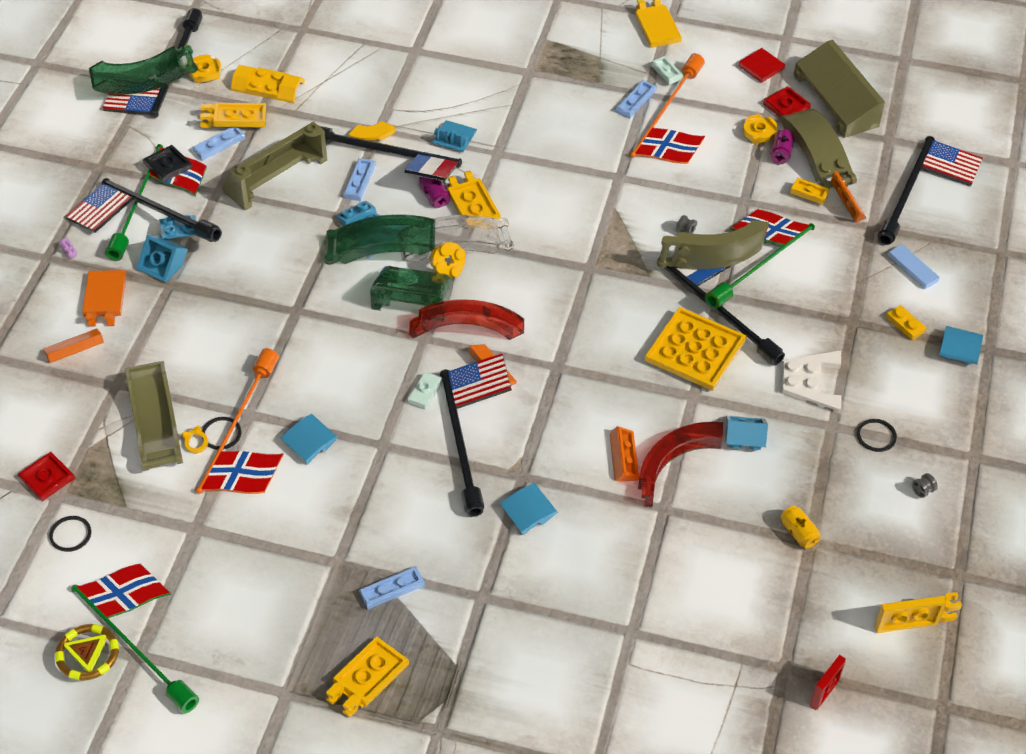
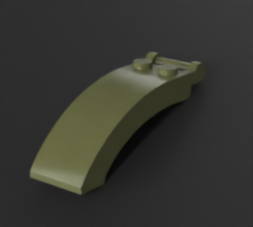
[780,109,857,189]
[657,220,769,270]
[125,361,183,471]

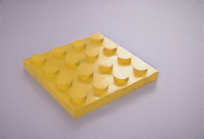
[645,307,747,391]

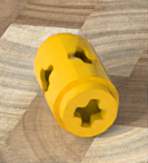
[780,505,821,549]

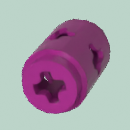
[770,129,795,164]
[418,176,450,208]

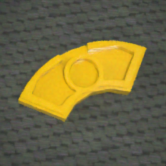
[348,121,396,141]

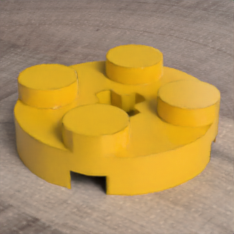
[187,55,222,83]
[743,114,777,145]
[430,242,466,279]

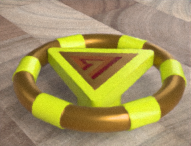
[55,624,119,681]

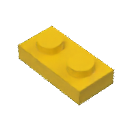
[790,177,830,205]
[886,305,927,340]

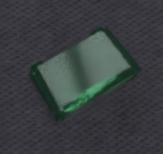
[370,266,453,320]

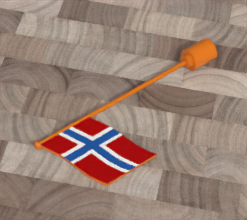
[630,53,705,164]
[195,348,284,494]

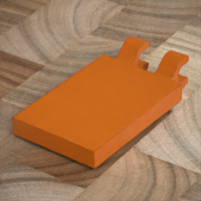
[82,270,126,327]

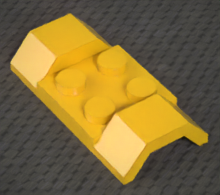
[231,65,305,103]

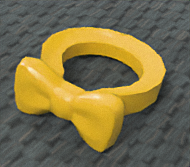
[182,425,209,454]

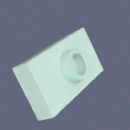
[651,56,683,85]
[408,372,442,409]

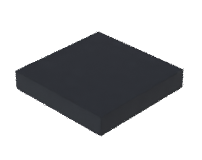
[143,145,192,182]

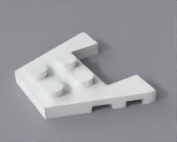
[782,351,841,414]

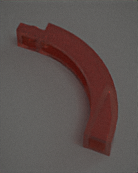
[409,299,524,340]
[638,421,724,507]

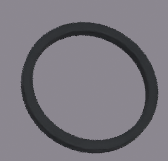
[202,417,242,450]
[857,419,897,452]
[49,516,92,552]

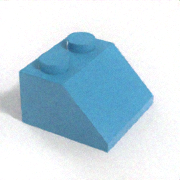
[136,235,188,282]
[725,416,768,450]

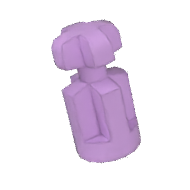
[59,238,77,259]

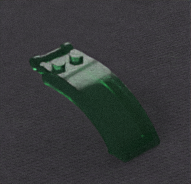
[89,45,197,94]
[324,214,436,265]

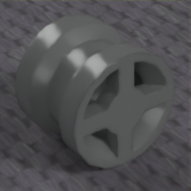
[676,215,697,233]
[912,473,938,498]

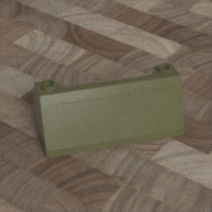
[793,40,885,138]
[223,121,327,211]

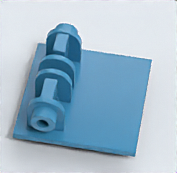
[432,120,477,152]
[159,215,196,239]

